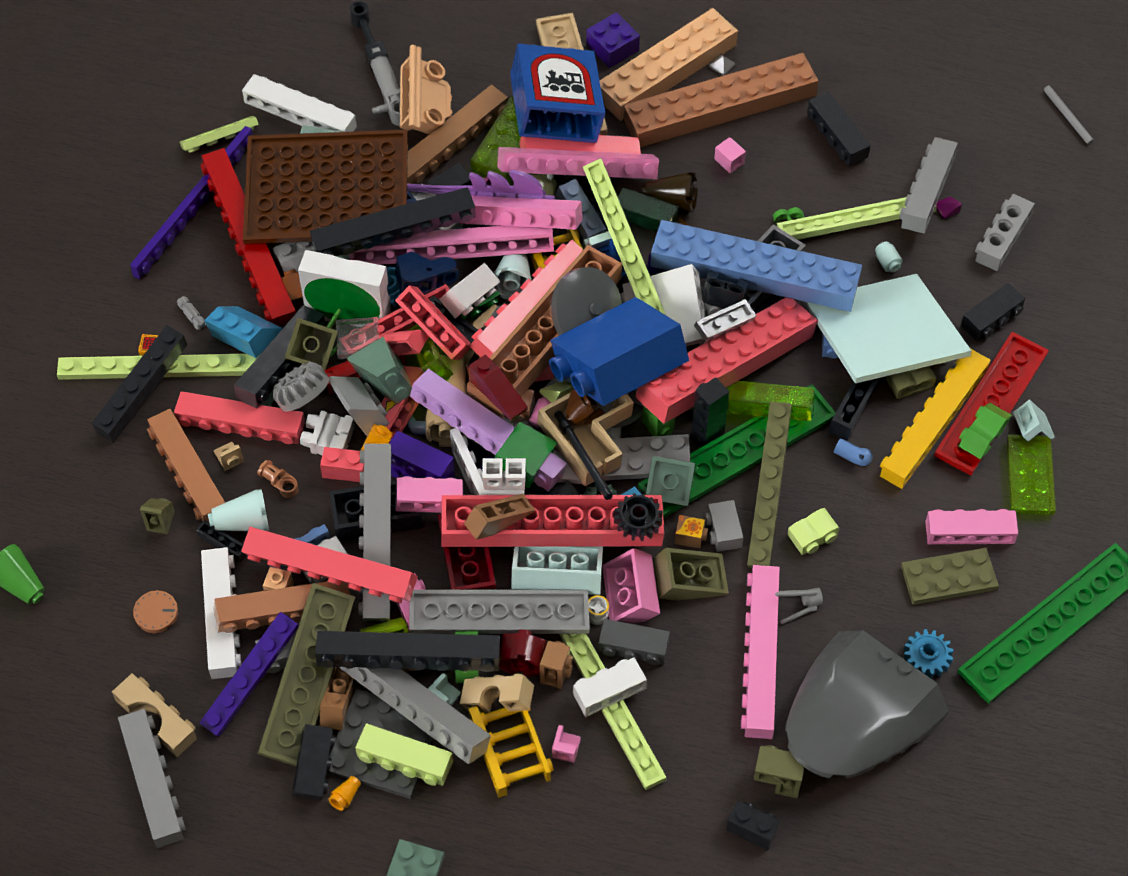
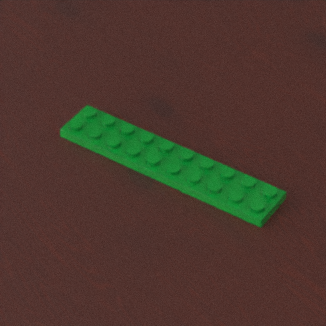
[638,384,836,519]
[957,543,1128,704]

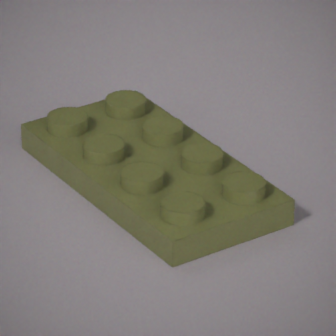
[901,548,999,605]

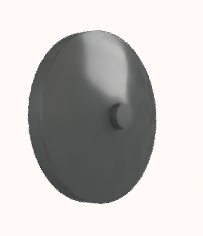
[551,267,622,335]

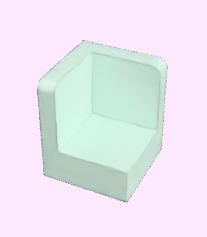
[428,673,461,706]

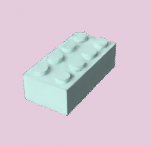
[512,546,603,595]

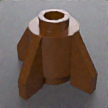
[566,389,605,426]

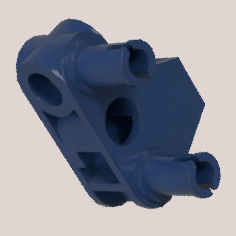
[395,252,459,294]

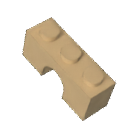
[460,674,534,713]

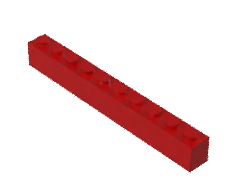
[200,148,296,327]

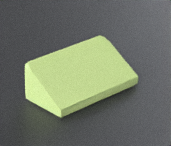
[539,380,574,402]

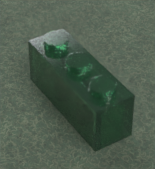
[618,188,678,232]

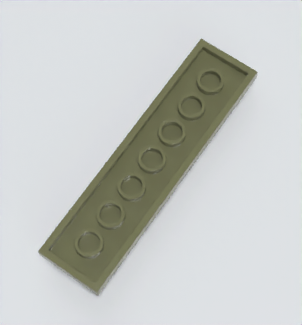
[257,583,355,766]

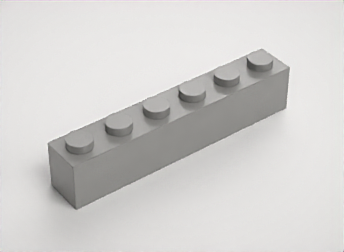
[899,137,958,234]
[118,709,186,848]

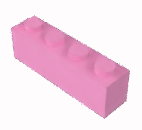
[925,509,1018,544]

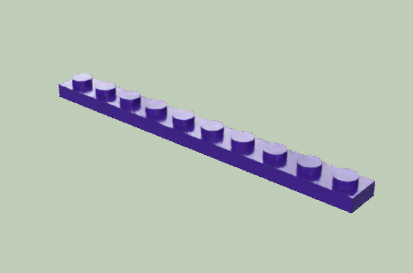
[130,126,253,279]

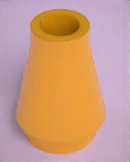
[329,776,361,811]

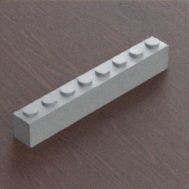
[358,444,391,621]
[339,667,491,764]

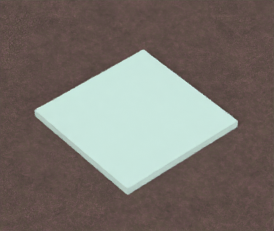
[804,274,971,383]

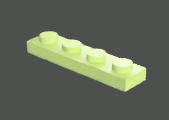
[180,116,259,152]

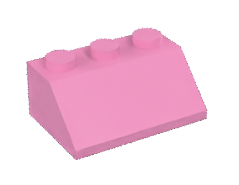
[602,548,660,624]

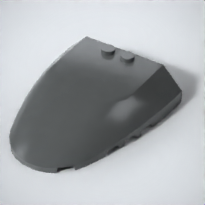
[785,630,949,779]

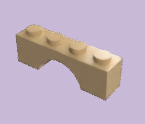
[112,673,197,757]

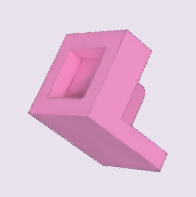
[714,138,746,173]
[552,725,581,763]

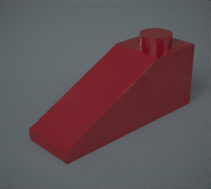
[469,354,528,421]

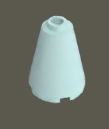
[494,253,532,299]
[208,489,269,531]

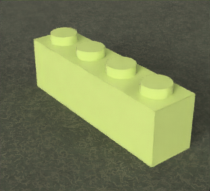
[355,724,453,786]

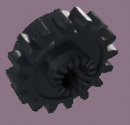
[614,493,663,541]

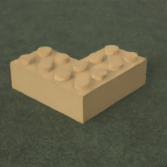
[537,393,634,486]

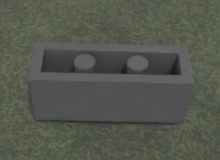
[598,619,670,665]

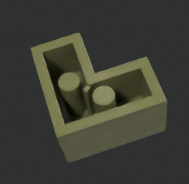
[754,745,804,798]

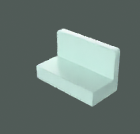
[1013,399,1055,441]

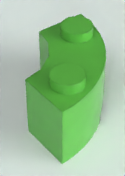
[959,403,1012,459]

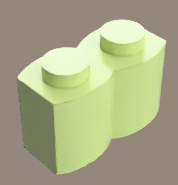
[787,508,839,555]

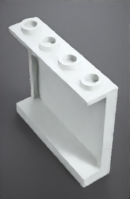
[621,264,708,347]

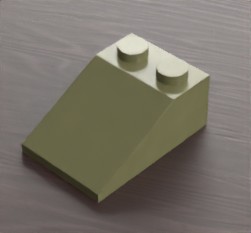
[653,548,729,601]

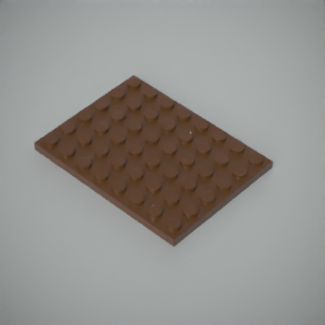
[243,129,408,244]

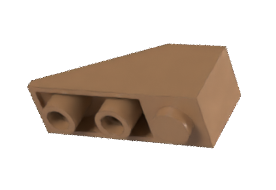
[320,667,356,730]

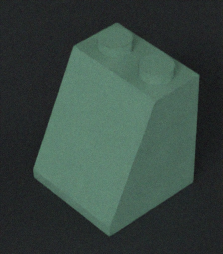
[347,337,412,403]

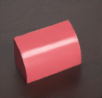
[382,330,429,356]

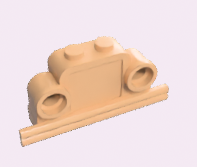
[400,45,452,134]

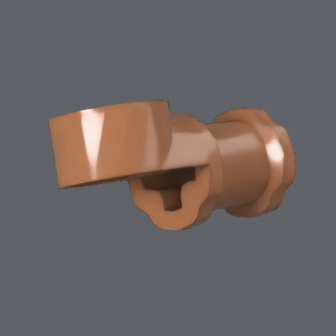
[258,460,299,498]

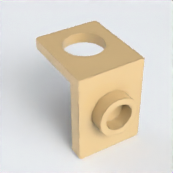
[214,442,244,471]

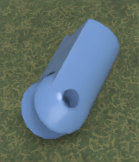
[834,438,873,466]

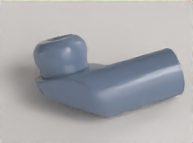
[407,415,426,435]

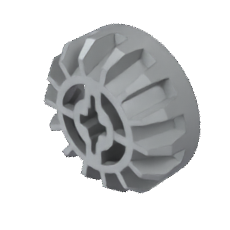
[273,362,329,412]

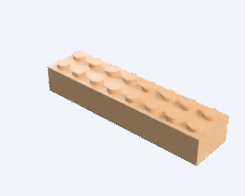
[600,8,738,121]

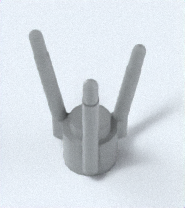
[775,588,823,624]

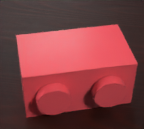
[320,447,364,482]

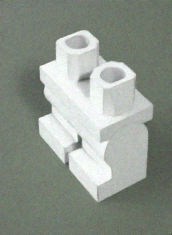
[300,411,355,455]
[482,458,526,495]

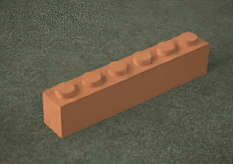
[147,409,225,523]
[213,582,350,633]

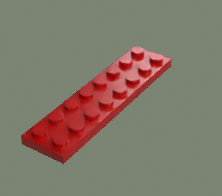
[934,332,1049,476]

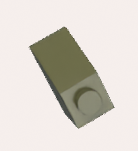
[140,498,175,534]

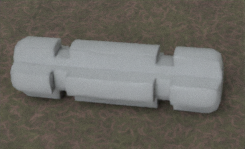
[177,296,206,330]

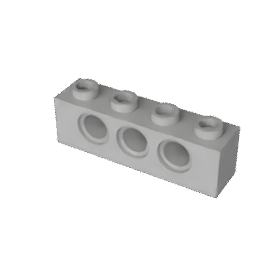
[975,194,1035,271]

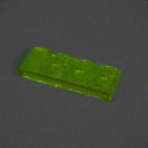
[1007,435,1056,515]

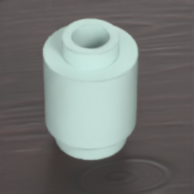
[875,242,903,272]

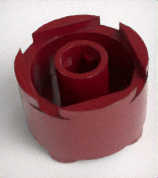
[499,629,547,677]

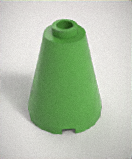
[0,544,45,604]

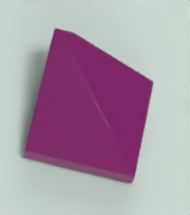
[936,196,962,219]

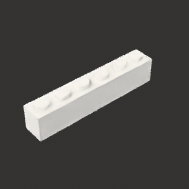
[242,74,357,132]
[201,547,242,679]

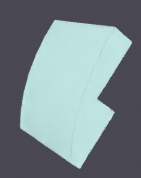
[582,231,612,250]

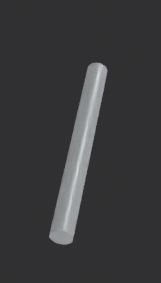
[1044,85,1094,145]

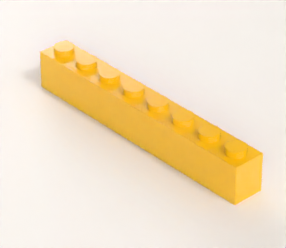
[880,349,991,489]

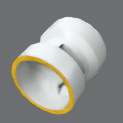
[588,595,609,625]

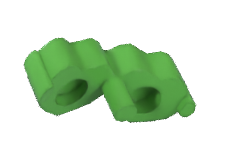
[773,207,804,223]

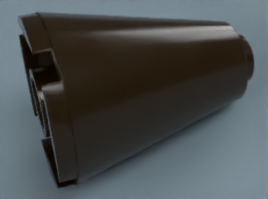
[642,172,698,212]

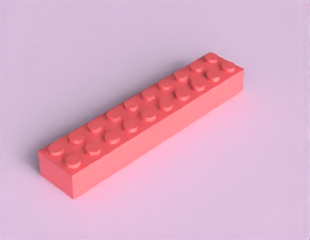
[635,297,818,424]
[441,495,664,547]

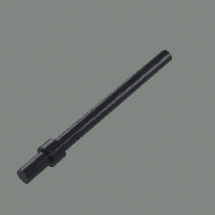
[554,411,613,500]

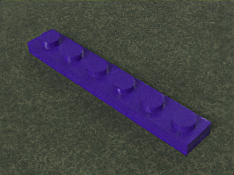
[199,612,299,737]

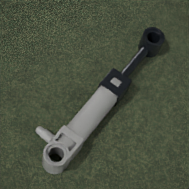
[350,1,400,126]

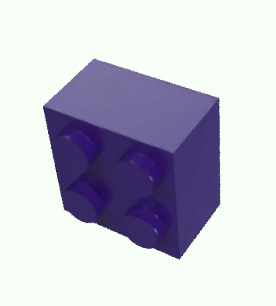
[586,12,640,68]

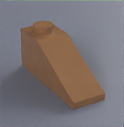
[464,494,535,540]

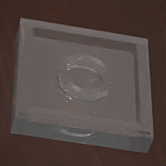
[336,317,379,359]

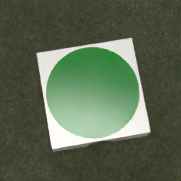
[298,250,392,328]

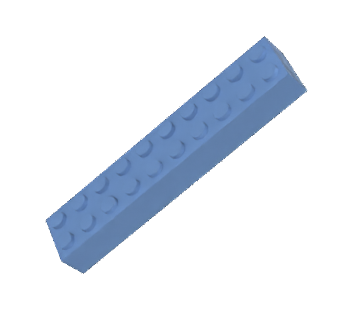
[650,220,862,312]

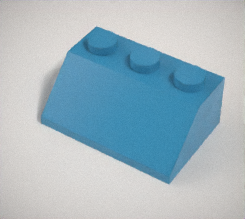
[205,306,282,358]

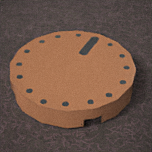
[133,590,178,633]

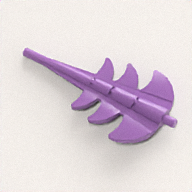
[407,170,555,200]

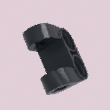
[702,271,748,309]

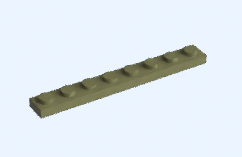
[747,402,792,568]

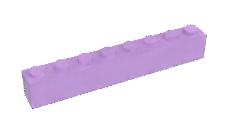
[410,369,567,491]

